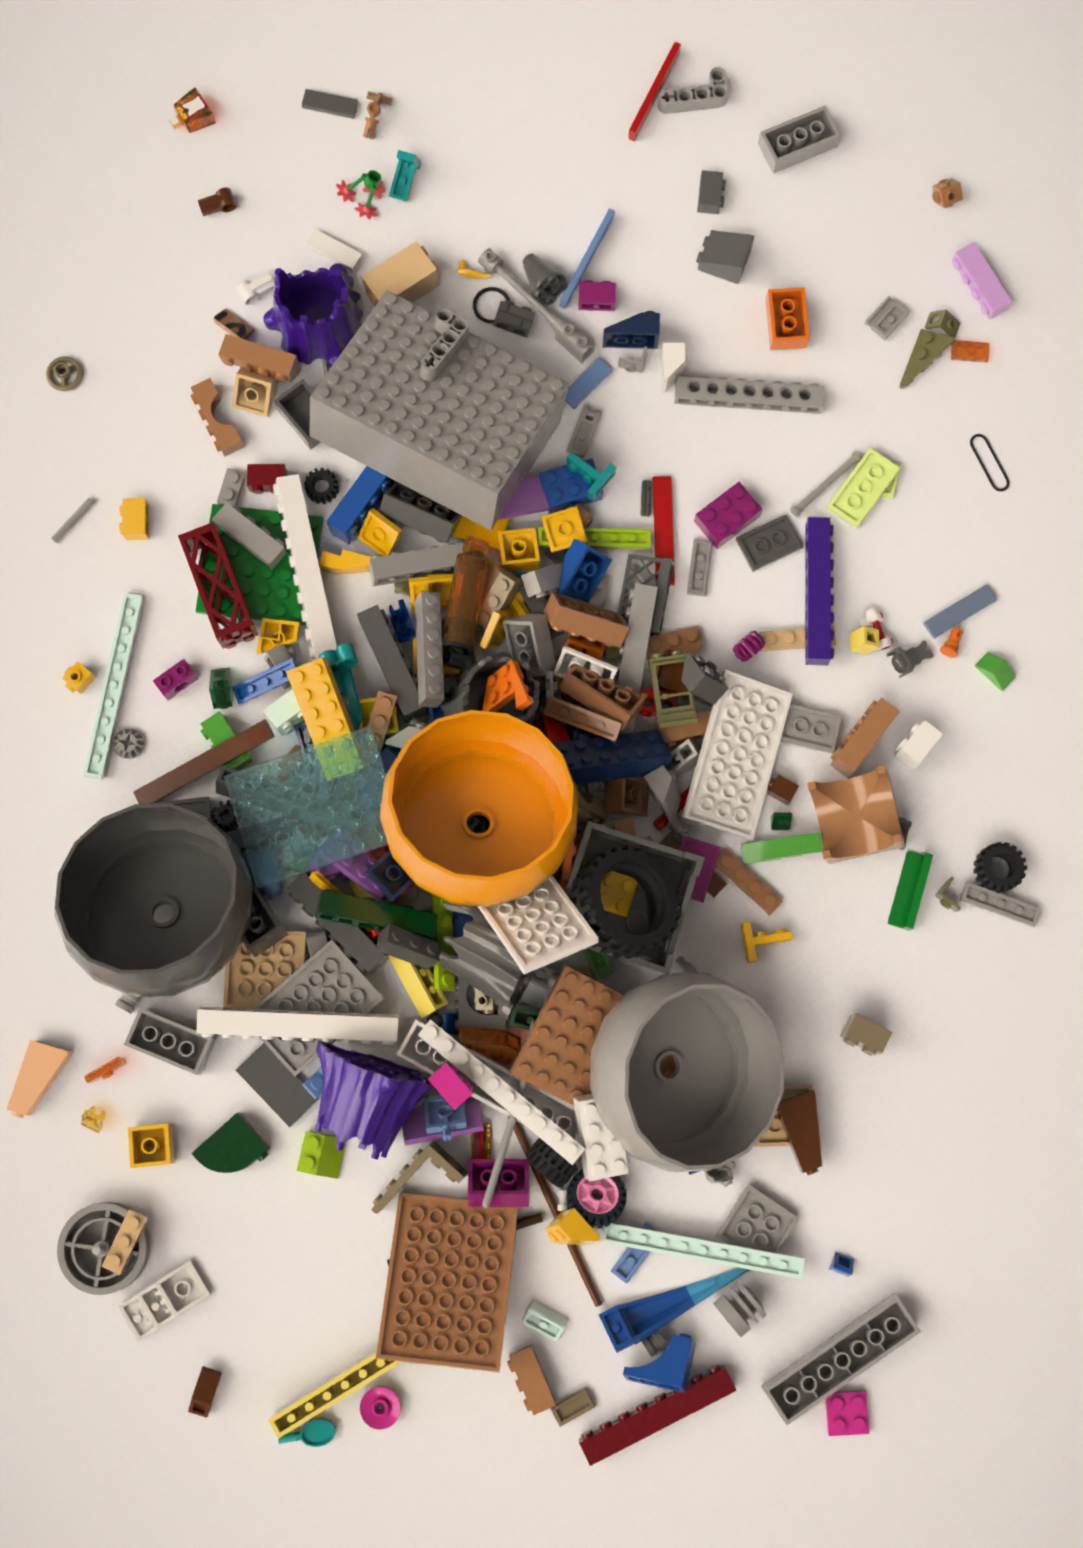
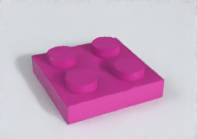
[825,1390,870,1436]

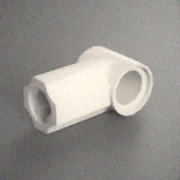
[236,272,275,305]

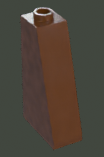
[657,649,713,707]
[777,1090,822,1175]

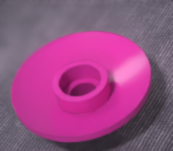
[360,1387,401,1430]

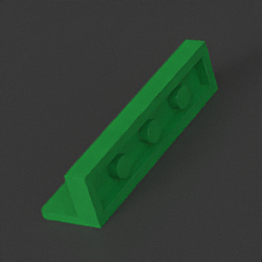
[887,851,933,931]

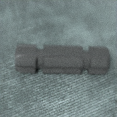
[641,480,652,517]

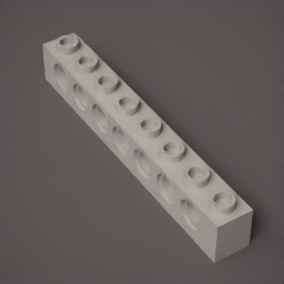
[674,375,825,414]

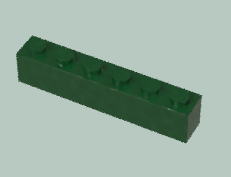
[315,889,438,940]

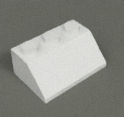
[553,645,618,680]

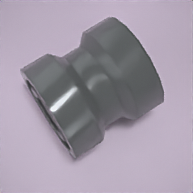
[641,1330,668,1357]

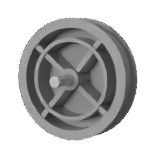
[57,1202,150,1295]

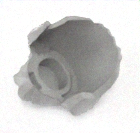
[704,1160,736,1187]

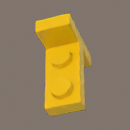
[741,922,793,963]

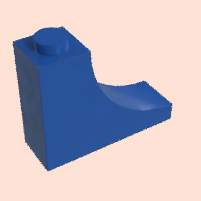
[623,1333,696,1393]

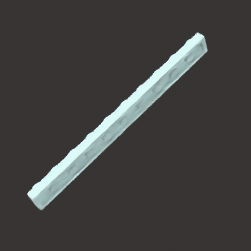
[83,593,144,780]
[602,1223,805,1279]

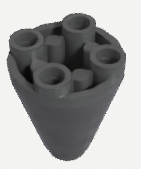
[523,254,568,304]

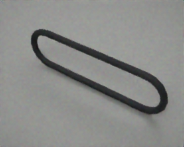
[970,434,1010,491]

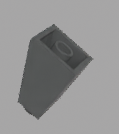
[696,230,755,284]

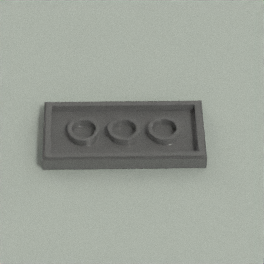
[235,1043,319,1128]

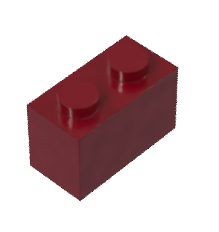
[247,464,287,494]

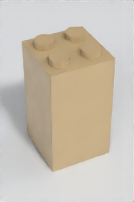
[361,241,439,307]

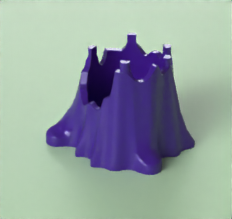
[263,263,363,367]
[315,1041,432,1160]

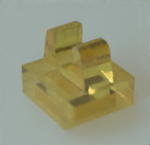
[81,1106,106,1133]

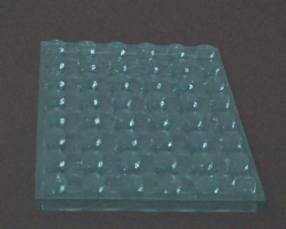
[224,726,388,889]

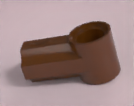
[197,187,237,217]

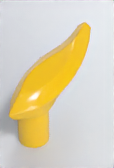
[456,260,490,279]

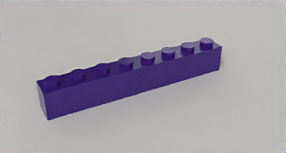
[805,517,834,666]

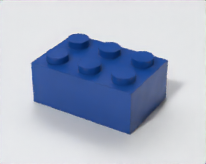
[539,458,603,514]

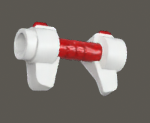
[859,608,893,652]

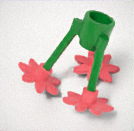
[336,170,386,220]

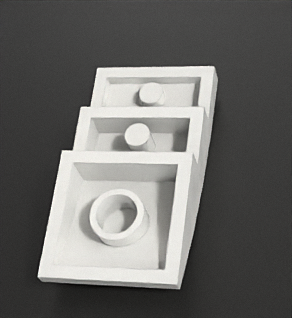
[118,1260,210,1342]

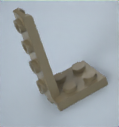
[371,1142,468,1214]

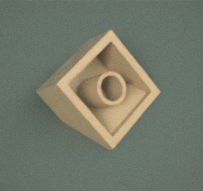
[232,368,278,417]

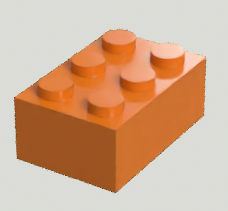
[765,287,810,350]

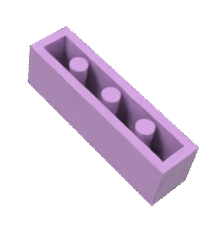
[952,242,1012,320]

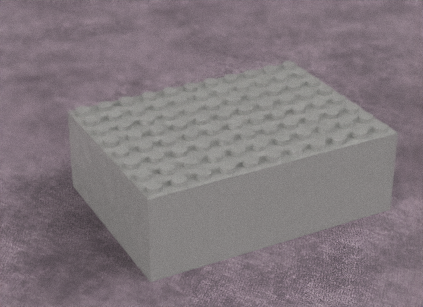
[310,290,569,530]

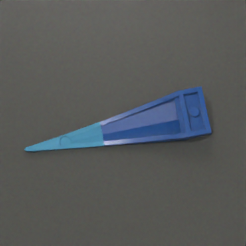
[599,1268,749,1353]

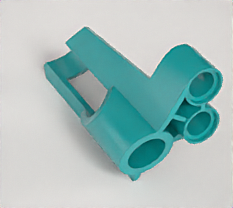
[319,643,363,732]

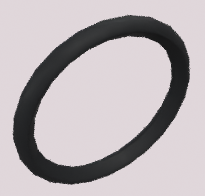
[473,287,510,324]

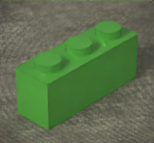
[200,711,253,770]

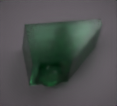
[209,667,233,709]

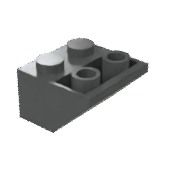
[681,652,729,705]

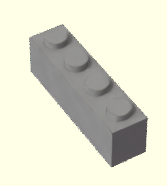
[212,502,287,570]

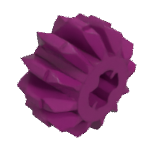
[732,631,765,662]

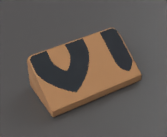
[213,309,254,340]

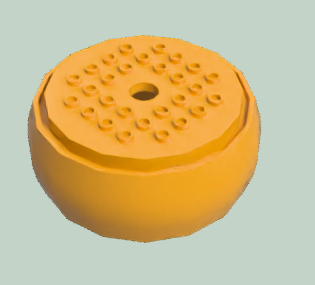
[380,710,579,907]

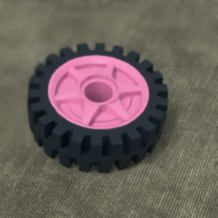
[566,1169,627,1228]

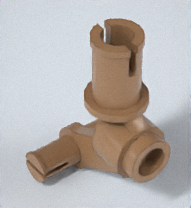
[362,91,393,139]

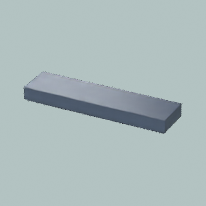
[923,584,997,639]

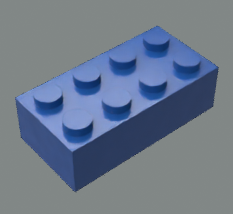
[326,466,391,545]

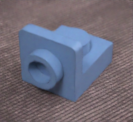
[302,1067,324,1100]

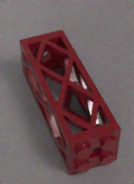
[178,522,258,649]

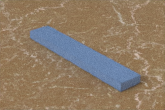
[559,208,615,309]

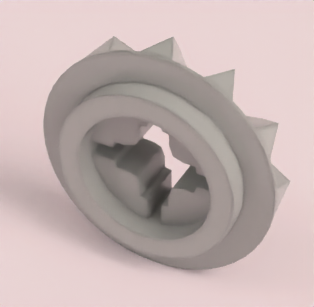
[113,728,144,759]

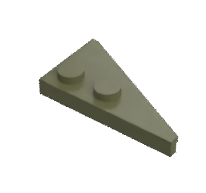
[900,329,955,389]

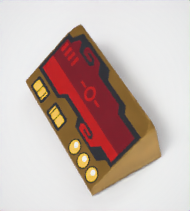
[471,1123,491,1159]

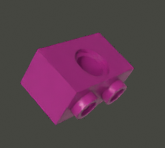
[152,659,199,700]

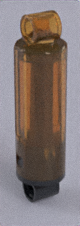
[442,536,490,670]

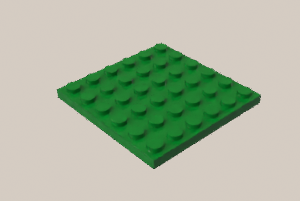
[195,504,324,626]

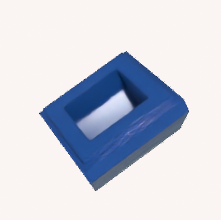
[829,1252,854,1277]

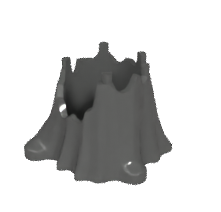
[441,652,545,727]
[439,905,535,1021]

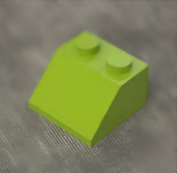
[296,1131,346,1179]

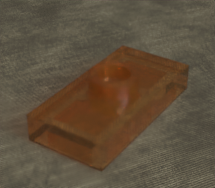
[951,340,989,363]
[84,1057,127,1084]

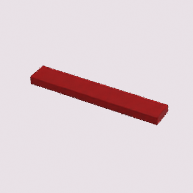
[628,42,681,142]
[652,476,675,586]

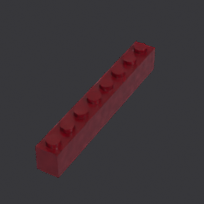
[579,1364,737,1466]

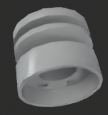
[713,1281,767,1337]

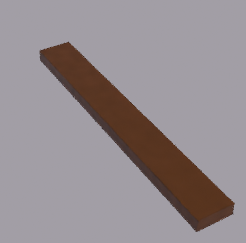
[133,719,275,804]

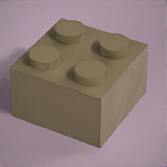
[840,1013,892,1056]

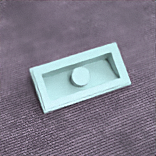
[521,1300,568,1342]

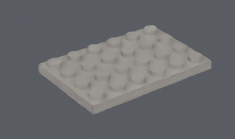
[252,939,384,1077]

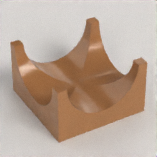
[807,765,906,864]

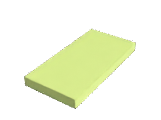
[827,447,901,528]

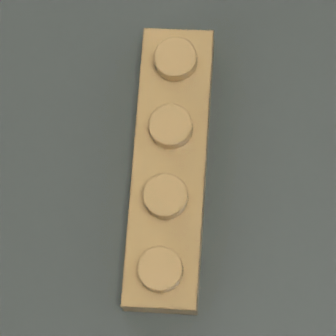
[758,626,836,652]

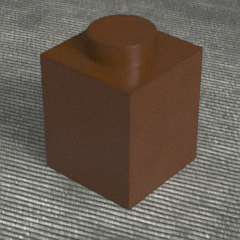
[767,775,799,805]

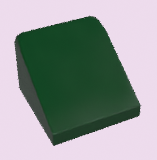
[771,812,792,830]

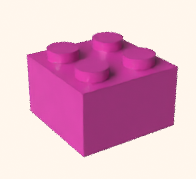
[428,1063,473,1110]

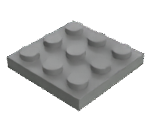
[716,1184,799,1253]

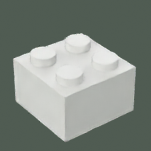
[894,720,943,770]

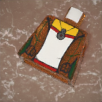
[169,87,216,133]

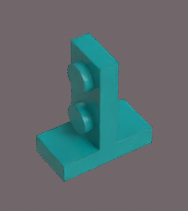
[389,150,421,202]
[566,452,617,501]

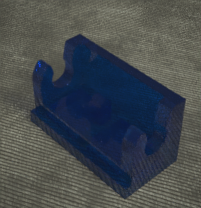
[389,599,416,643]

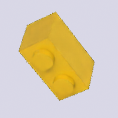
[119,498,149,540]

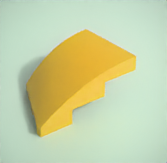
[257,618,301,654]

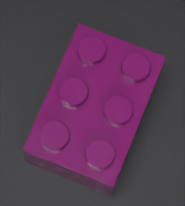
[694,481,763,549]
[468,1159,529,1207]

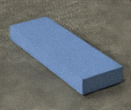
[565,358,612,409]
[611,1222,658,1284]

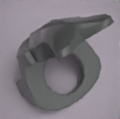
[886,640,934,678]

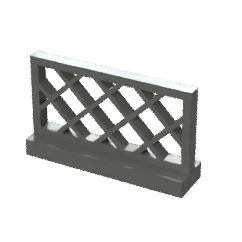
[618,554,674,635]

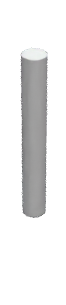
[51,498,95,543]

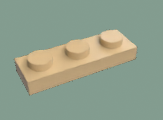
[101,1209,149,1275]

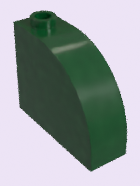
[191,1112,271,1173]

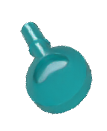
[278,1419,336,1447]

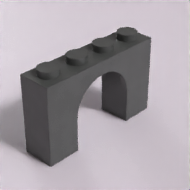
[455,977,506,1036]

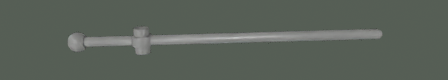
[482,974,559,1208]

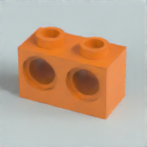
[566,634,607,661]

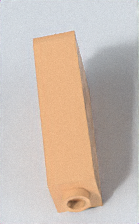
[7,1040,73,1118]

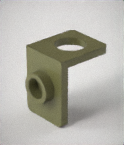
[925,310,960,337]
[935,877,961,912]

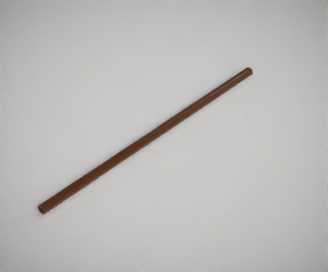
[508,1117,603,1307]

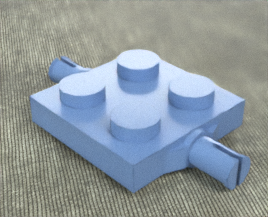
[424,1094,467,1141]

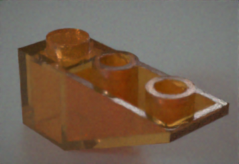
[459,1026,521,1065]

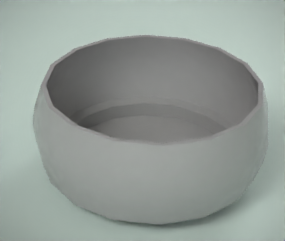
[590,973,785,1172]

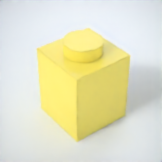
[850,626,880,655]

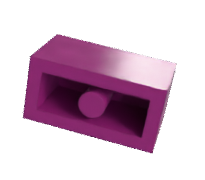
[578,280,616,311]

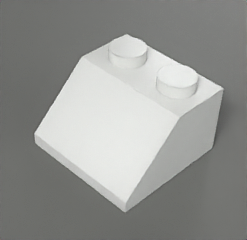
[660,342,689,393]

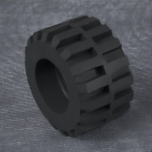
[973,842,1027,893]
[525,1138,578,1188]

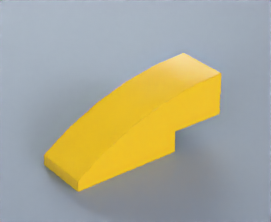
[319,549,372,574]

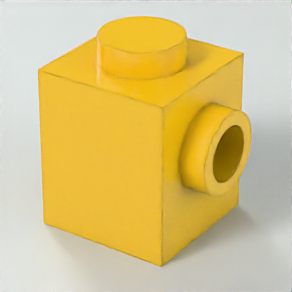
[62,661,96,694]

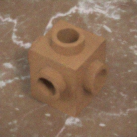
[932,178,963,208]

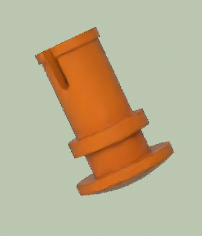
[939,627,964,658]

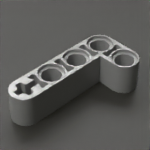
[658,67,728,114]
[420,307,469,381]

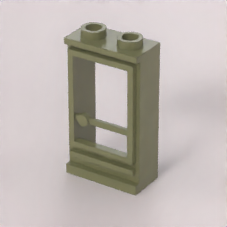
[648,650,698,728]

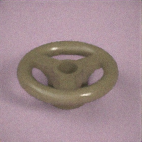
[46,356,83,391]

